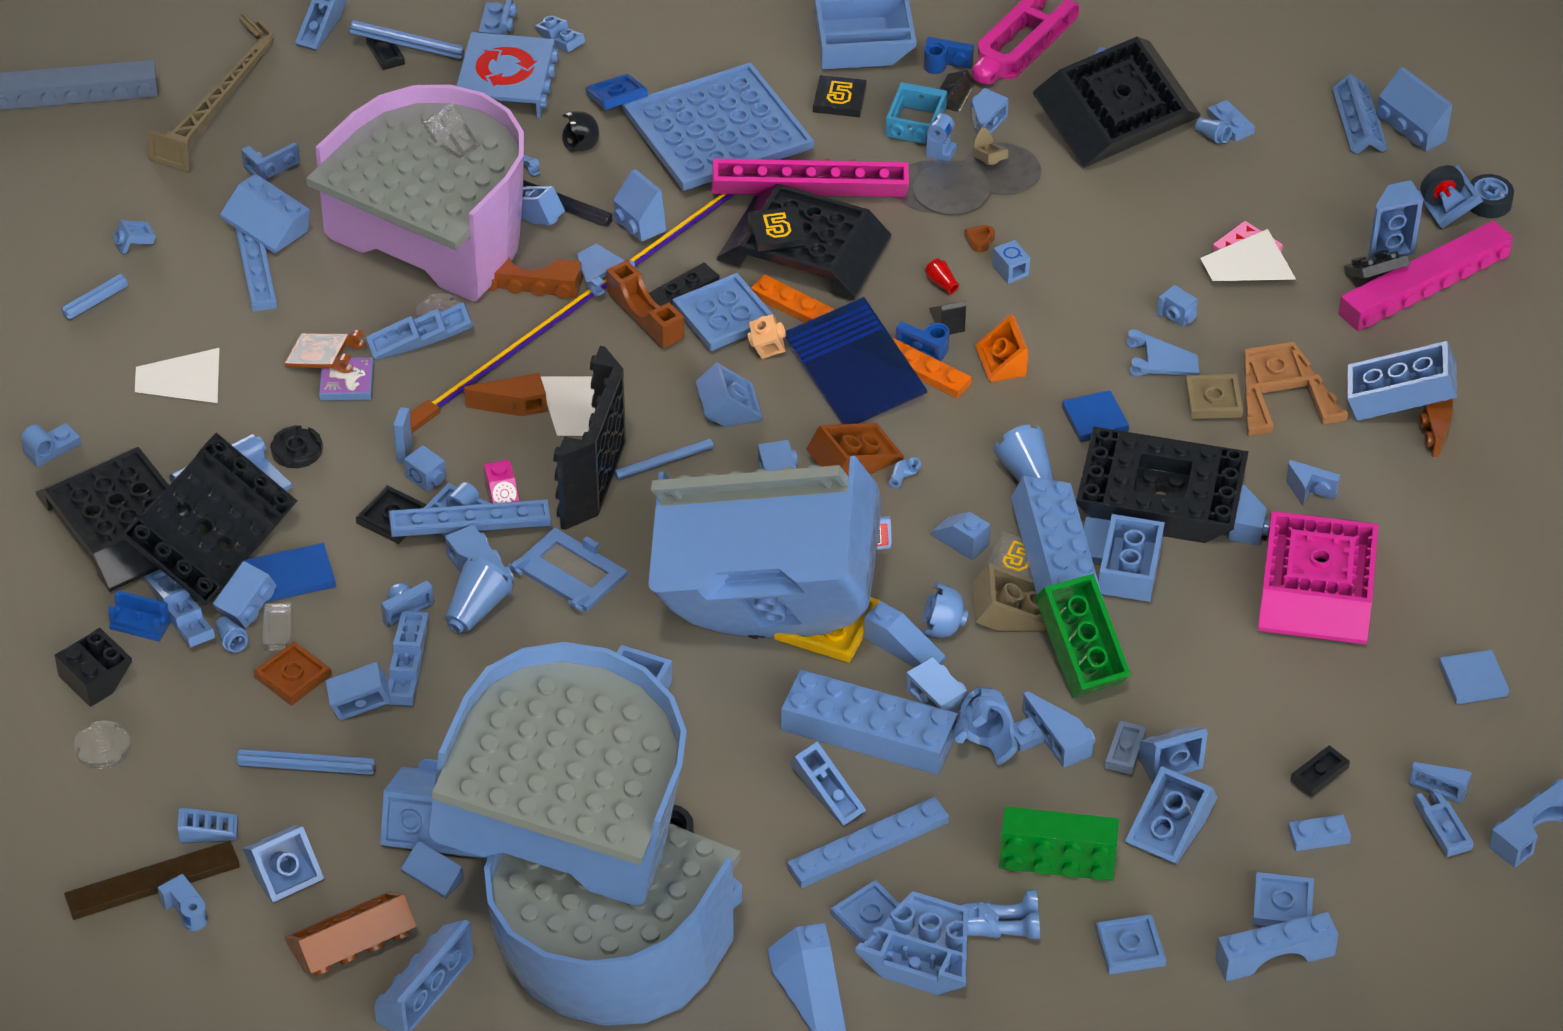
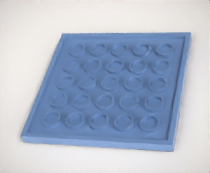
[622,62,814,191]

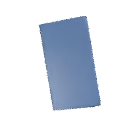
[401,841,464,898]

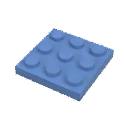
[672,273,776,351]

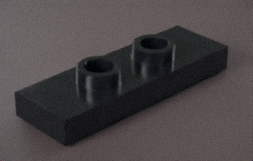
[649,262,720,306]

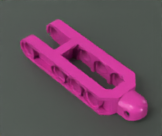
[972,0,1080,84]

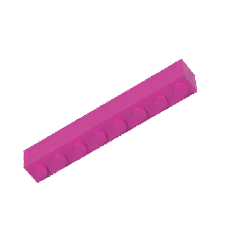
[711,159,909,197]
[1338,220,1513,331]

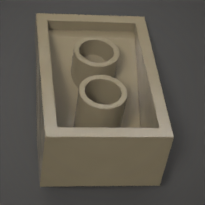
[972,563,1048,632]

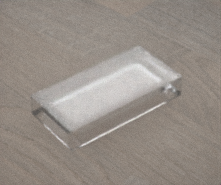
[263,603,293,650]

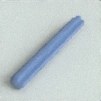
[349,20,464,59]
[237,749,375,775]

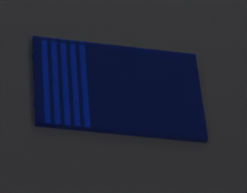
[785,297,927,424]

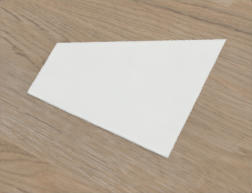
[1200,229,1296,281]
[135,348,219,403]
[541,376,595,436]

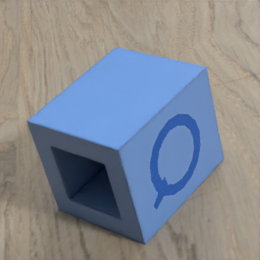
[992,240,1030,284]
[404,445,446,492]

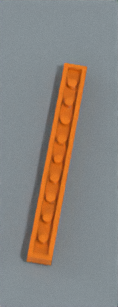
[751,275,972,399]

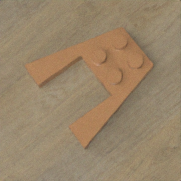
[1244,342,1348,436]

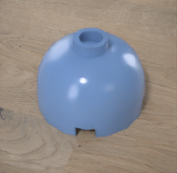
[921,582,968,639]

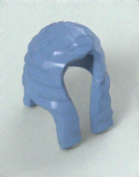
[954,687,1018,766]

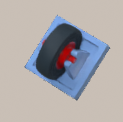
[1418,165,1483,229]

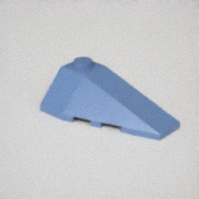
[767,923,846,1031]

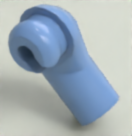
[889,457,921,488]

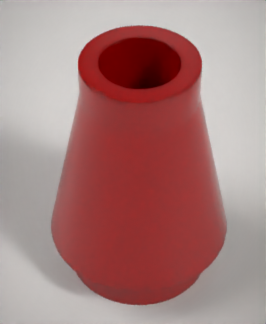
[925,258,960,295]

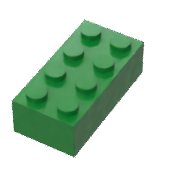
[1035,573,1131,698]
[999,806,1119,881]

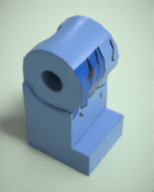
[926,114,957,162]
[158,874,208,931]

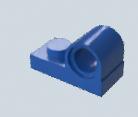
[924,37,974,74]
[895,321,950,361]

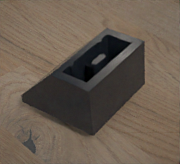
[54,627,132,707]

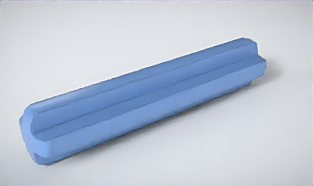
[62,274,128,320]

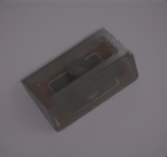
[940,70,975,112]

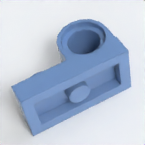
[21,423,81,467]

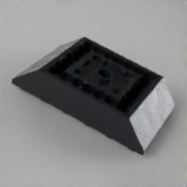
[1033,36,1201,168]
[1076,427,1249,543]

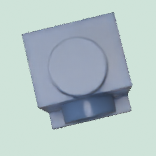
[1157,285,1198,327]

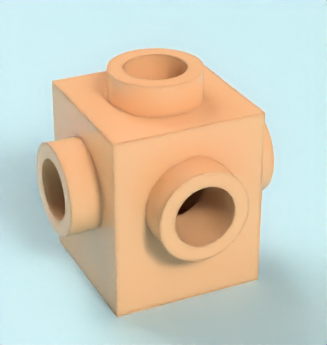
[748,314,786,359]

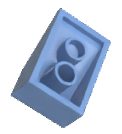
[1125,766,1218,865]

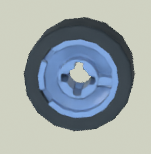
[1470,174,1514,218]

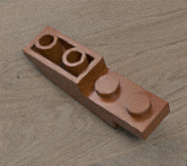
[1419,399,1453,457]

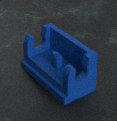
[108,590,171,642]

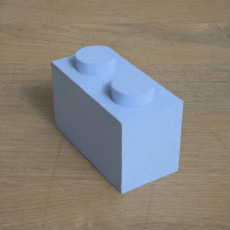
[906,657,967,713]

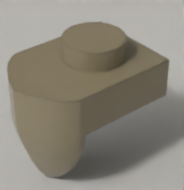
[973,127,1008,165]

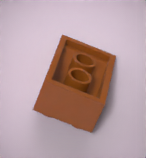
[807,423,904,477]

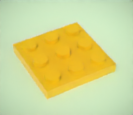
[774,597,880,663]

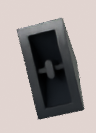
[929,301,966,335]

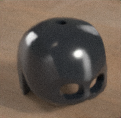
[562,111,599,151]

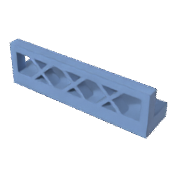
[1332,73,1388,155]

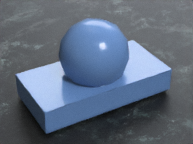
[381,580,434,627]

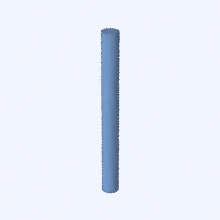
[614,438,713,480]

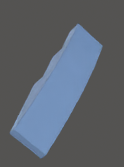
[366,302,474,360]
[144,569,215,648]
[388,611,429,706]

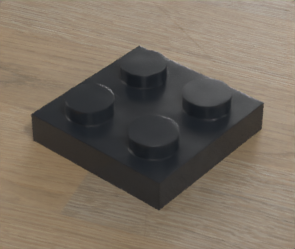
[1344,250,1410,278]

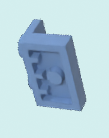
[479,0,517,35]

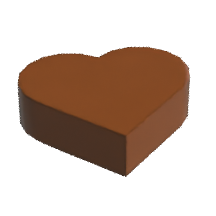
[964,225,995,252]

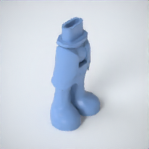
[960,889,1040,939]

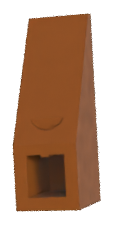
[464,373,547,416]

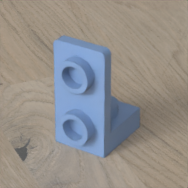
[241,143,300,180]

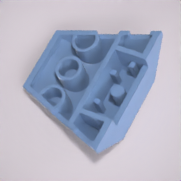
[855,891,968,995]

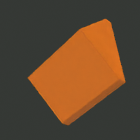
[975,314,1028,382]

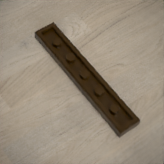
[64,841,240,920]

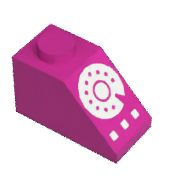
[483,459,519,503]

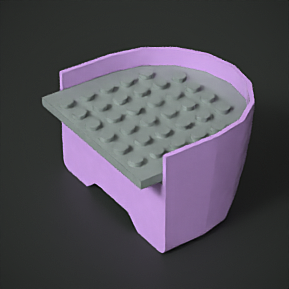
[306,85,524,302]

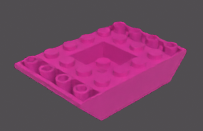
[1258,510,1379,644]

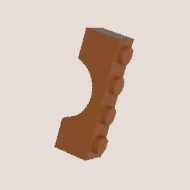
[488,257,583,298]
[606,260,684,348]

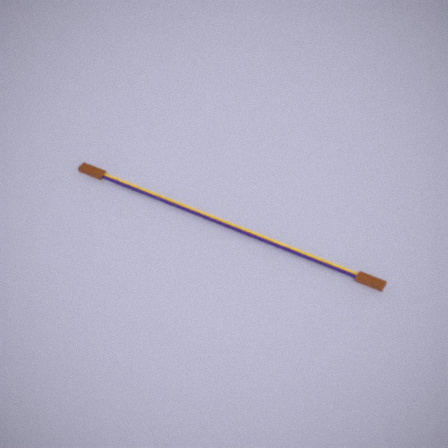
[410,159,783,433]

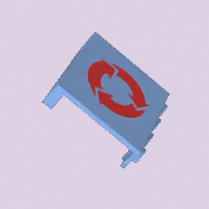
[457,32,559,118]

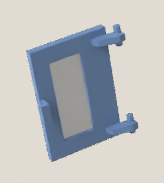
[507,528,628,612]

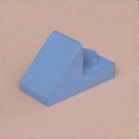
[1286,460,1340,505]

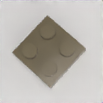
[1185,374,1243,419]

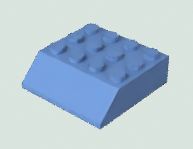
[813,0,917,69]

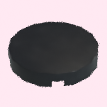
[270,425,323,469]

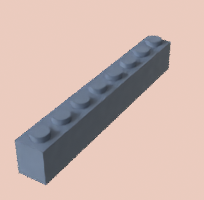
[0,60,158,110]

